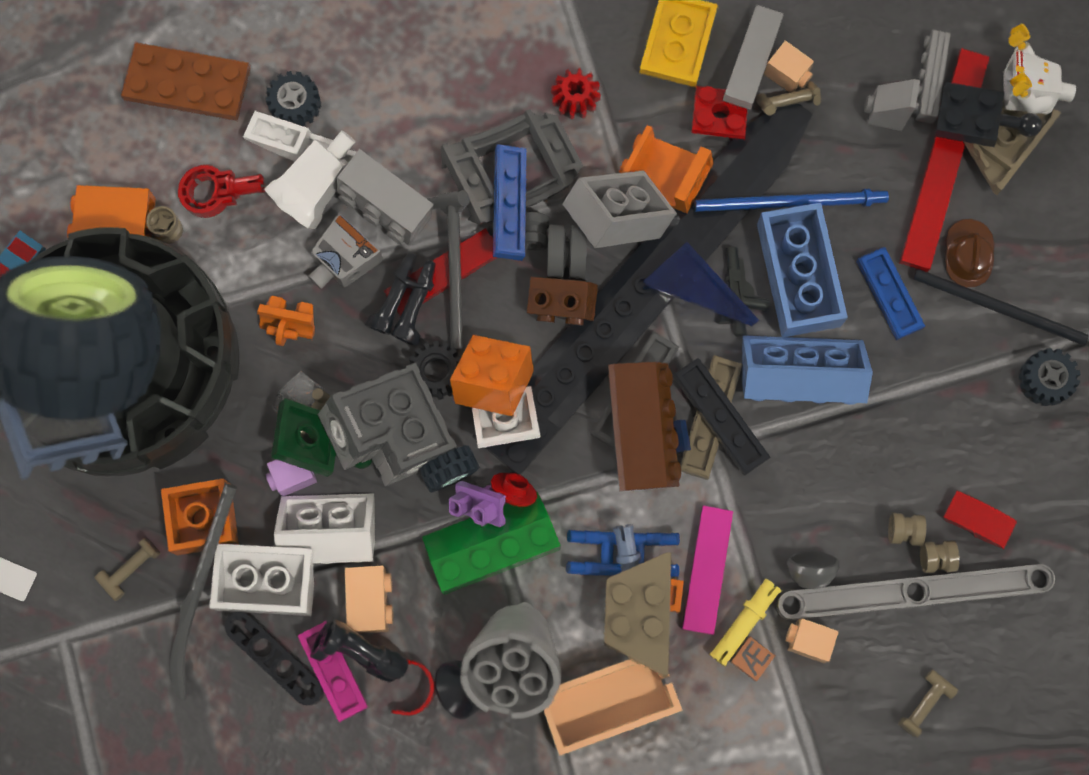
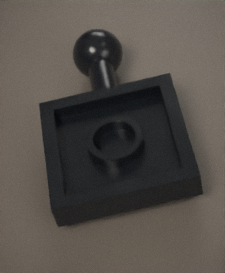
[935,82,1042,147]

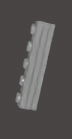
[913,30,950,124]

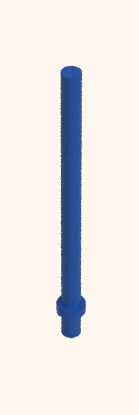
[694,189,889,212]

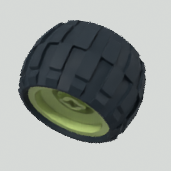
[0,257,161,420]

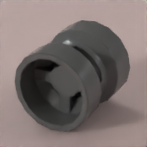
[525,212,550,250]

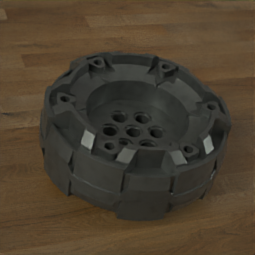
[0,227,240,476]

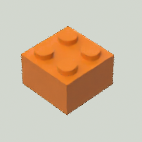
[450,335,534,417]
[161,478,239,556]

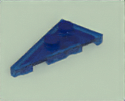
[643,242,759,327]

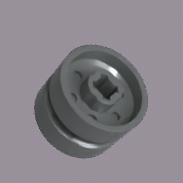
[547,224,587,281]

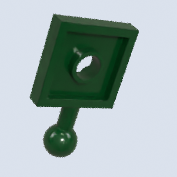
[271,398,373,477]

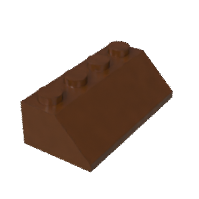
[608,362,682,491]

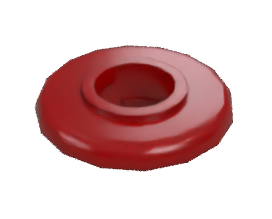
[491,473,537,507]

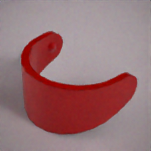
[391,659,436,716]

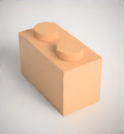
[345,566,394,633]

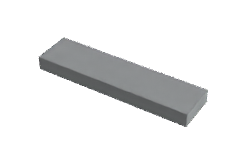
[723,5,784,110]

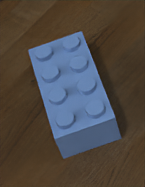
[757,202,848,338]

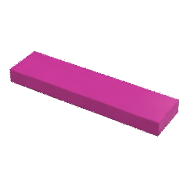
[682,506,733,635]

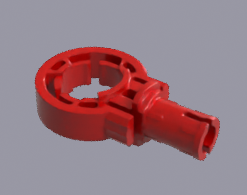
[178,165,265,218]

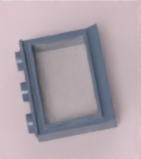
[0,399,127,479]

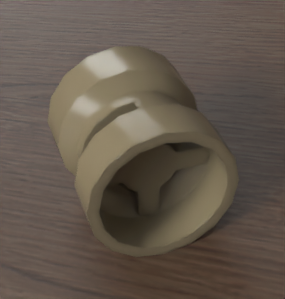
[146,206,183,244]
[888,513,926,546]
[920,541,959,573]

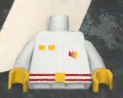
[1004,24,1076,114]

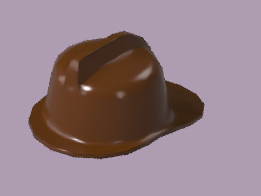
[945,219,994,288]

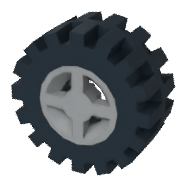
[266,71,321,127]

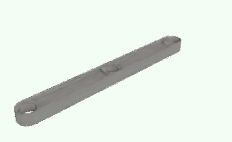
[776,564,1055,620]

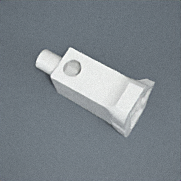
[264,130,355,229]

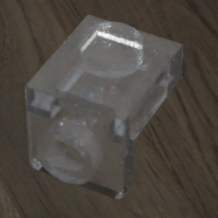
[273,371,324,414]

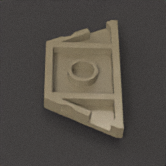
[964,100,1061,195]
[604,552,671,678]

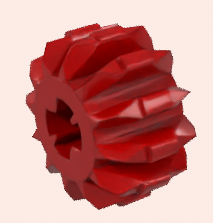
[551,68,601,119]

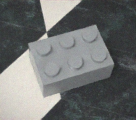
[337,149,434,246]
[563,171,677,248]

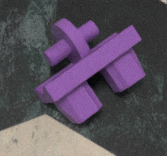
[449,481,506,527]

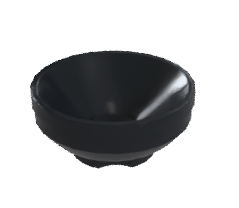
[435,660,480,719]

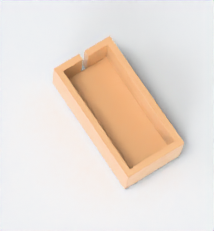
[543,659,682,756]

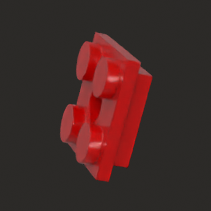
[691,86,747,139]

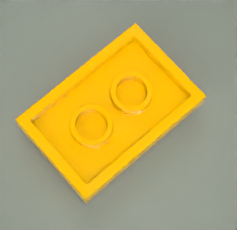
[639,0,718,87]

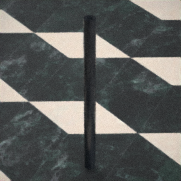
[913,268,1089,346]

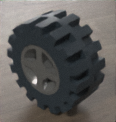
[1019,348,1081,406]

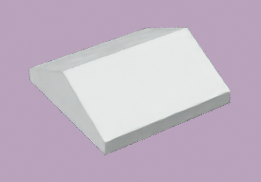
[472,386,540,448]

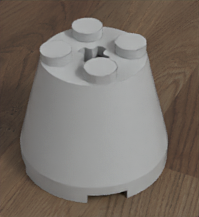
[461,602,561,719]

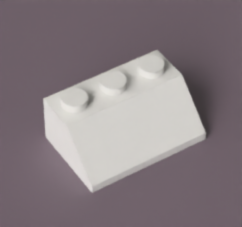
[274,493,375,564]
[210,544,314,616]

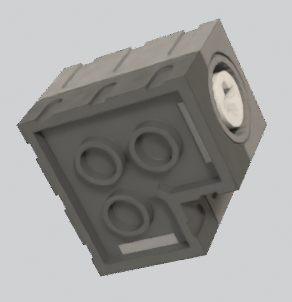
[318,363,457,487]

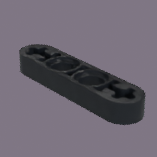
[224,612,324,706]

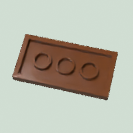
[121,42,251,121]

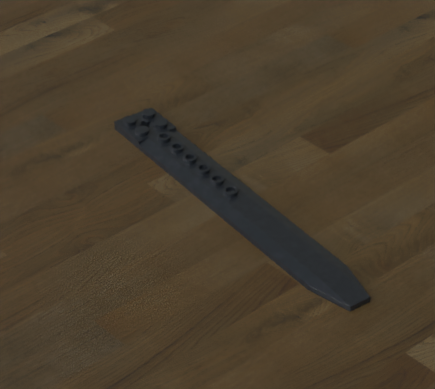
[473,103,813,475]

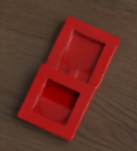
[944,491,1017,549]

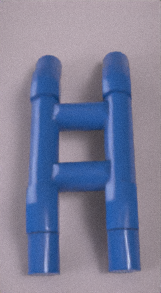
[566,530,680,577]

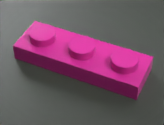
[297,621,369,722]

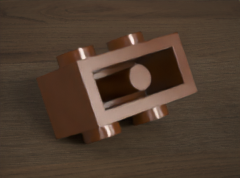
[527,277,598,326]

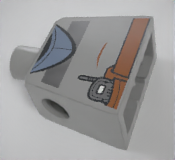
[308,213,383,289]

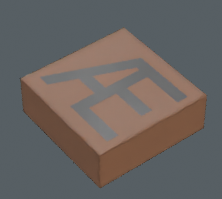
[730,636,775,682]

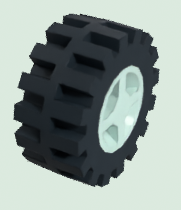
[419,445,480,493]

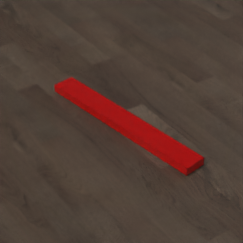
[899,48,990,272]

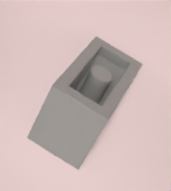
[864,79,920,131]

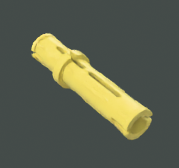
[709,579,781,667]

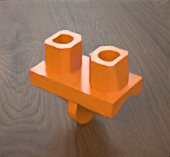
[257,296,315,346]

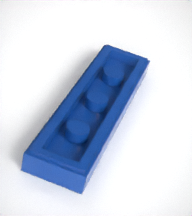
[493,144,526,261]

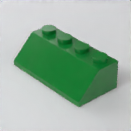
[422,492,561,595]

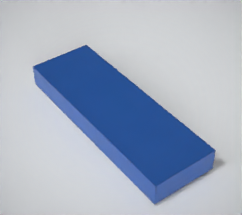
[856,247,925,340]

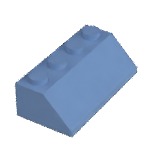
[742,336,873,405]

